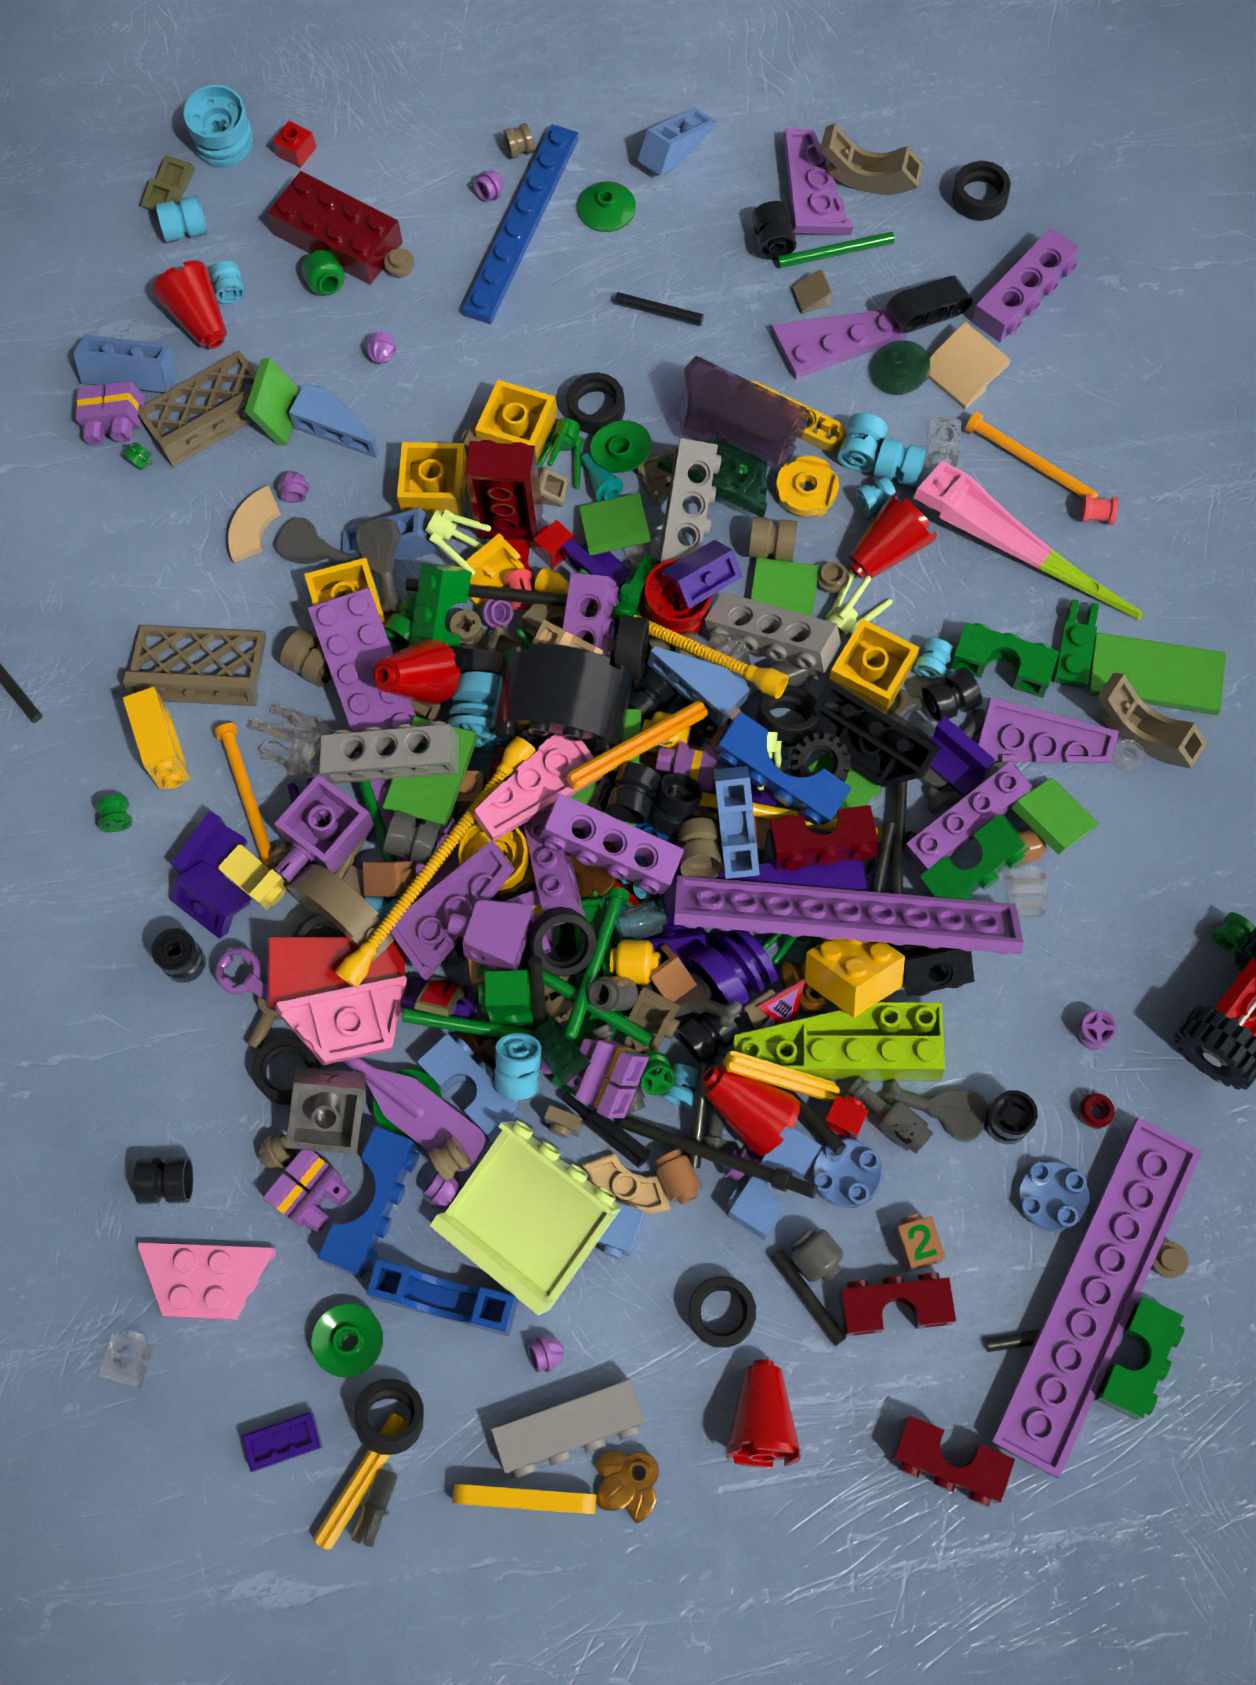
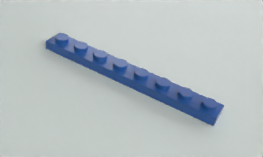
[463,124,579,324]

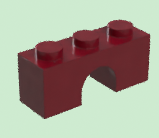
[770,805,878,871]
[839,1272,956,1337]
[891,1416,1015,1507]

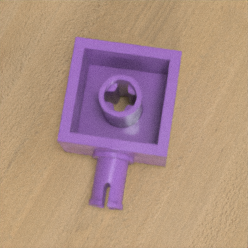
[273,774,375,883]

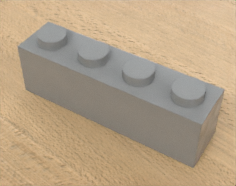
[491,1379,646,1479]

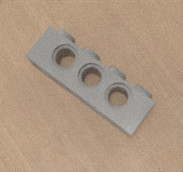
[657,438,721,566]
[705,591,841,673]
[320,721,459,784]

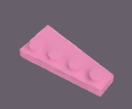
[473,733,604,841]

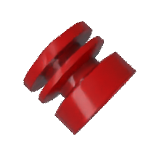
[641,559,711,635]

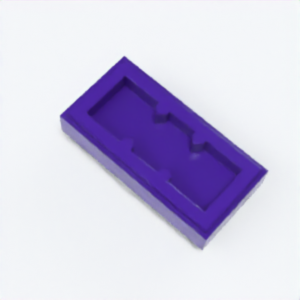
[241,1412,323,1472]

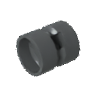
[383,811,442,866]

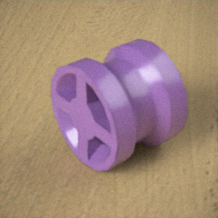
[1077,1010,1117,1050]

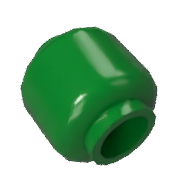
[301,250,345,296]

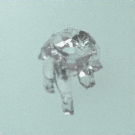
[246,701,332,779]

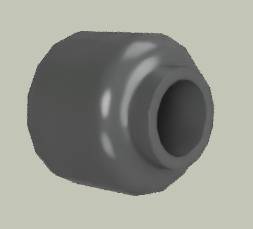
[790,1227,843,1283]

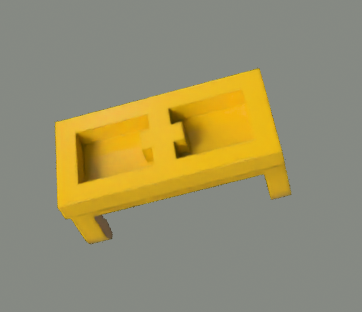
[459,533,524,609]

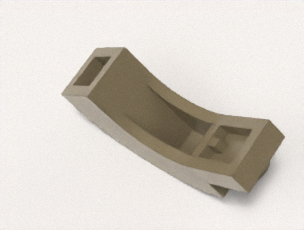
[820,123,924,195]
[1097,673,1208,769]
[286,864,395,962]

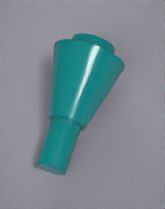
[581,452,623,502]

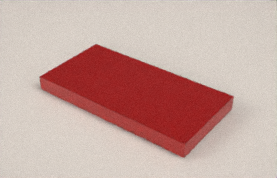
[267,937,405,1007]

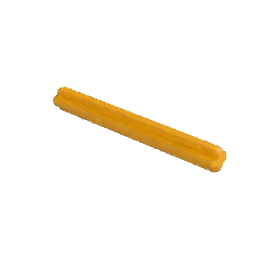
[566,701,708,790]

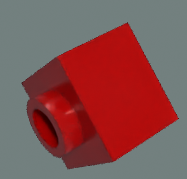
[272,120,316,168]
[534,519,574,569]
[825,1095,869,1140]

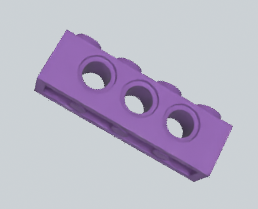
[972,227,1079,342]
[563,572,619,658]
[905,761,1032,874]
[538,793,684,895]
[523,808,585,927]

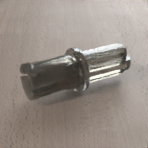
[351,1468,398,1547]

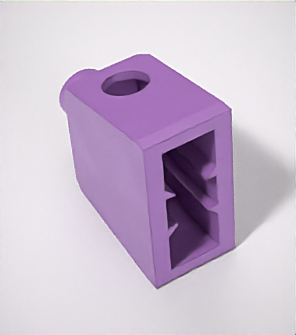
[447,900,534,971]

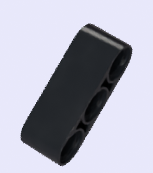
[886,275,973,333]

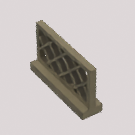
[138,350,256,467]
[123,625,266,706]

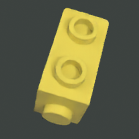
[219,845,288,911]

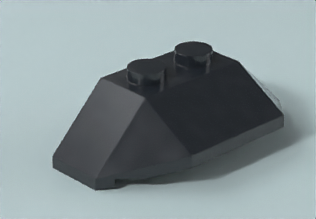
[813,679,941,787]

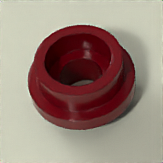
[1079,1093,1115,1129]

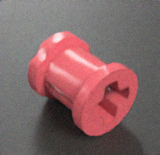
[1081,494,1118,525]
[504,569,533,611]

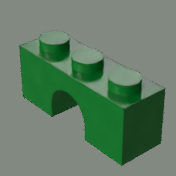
[408,563,472,647]
[950,622,1060,698]
[920,814,1031,900]
[479,970,534,1030]
[1095,1296,1185,1420]

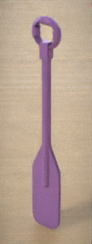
[215,948,487,1172]

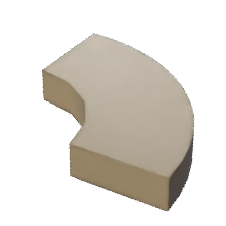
[228,485,281,563]
[582,1154,671,1214]

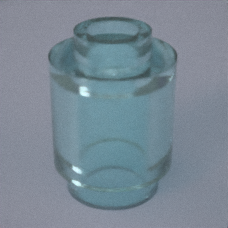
[615,900,667,940]

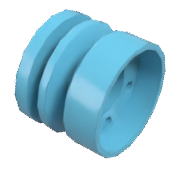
[183,85,254,167]
[447,671,512,750]

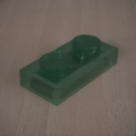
[530,1016,591,1086]

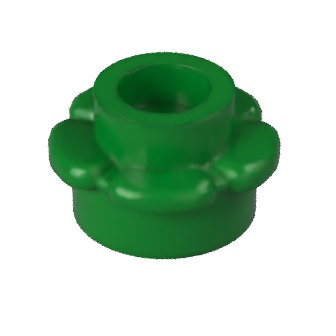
[123,442,152,470]

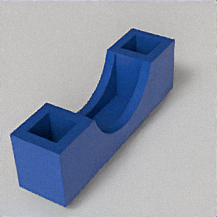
[713,711,852,825]
[318,1126,420,1278]
[366,1259,518,1336]

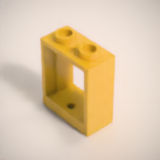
[122,687,191,790]

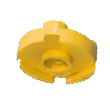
[776,456,839,517]

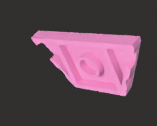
[275,976,407,1065]
[138,1243,276,1320]

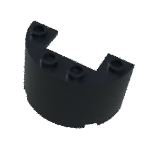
[489,644,633,755]

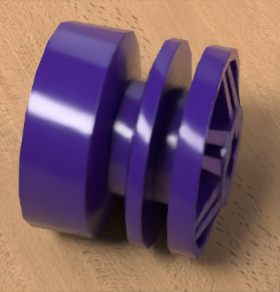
[688,930,778,1006]

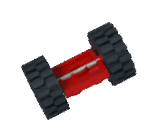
[1173,927,1256,1090]

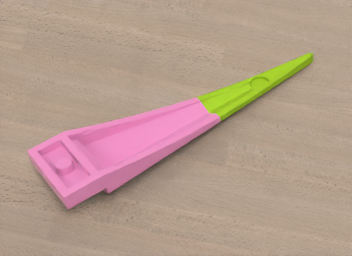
[914,460,1144,620]

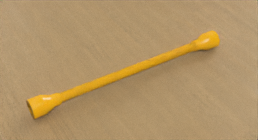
[535,567,788,699]
[335,736,536,988]

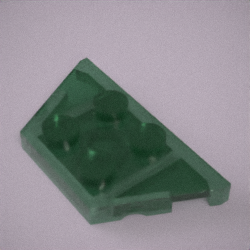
[657,435,767,517]

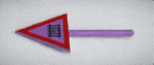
[756,978,806,1029]

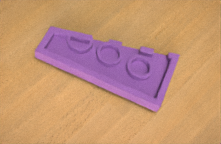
[783,128,854,235]
[771,309,907,379]
[977,698,1119,763]
[390,841,515,980]

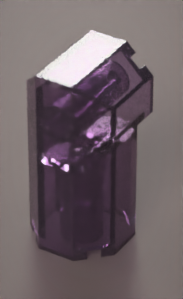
[675,355,810,468]

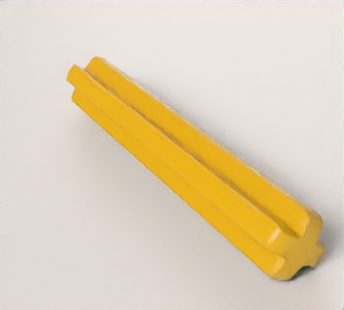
[723,1051,840,1102]
[313,1413,409,1550]

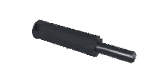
[561,1092,651,1168]

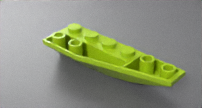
[734,1002,945,1081]

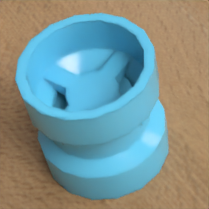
[210,261,245,304]
[856,476,898,517]
[913,637,955,681]
[662,1063,697,1109]

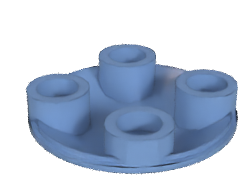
[812,1139,883,1208]
[1018,1160,1090,1231]

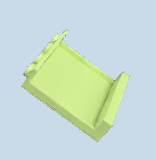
[429,1120,622,1316]

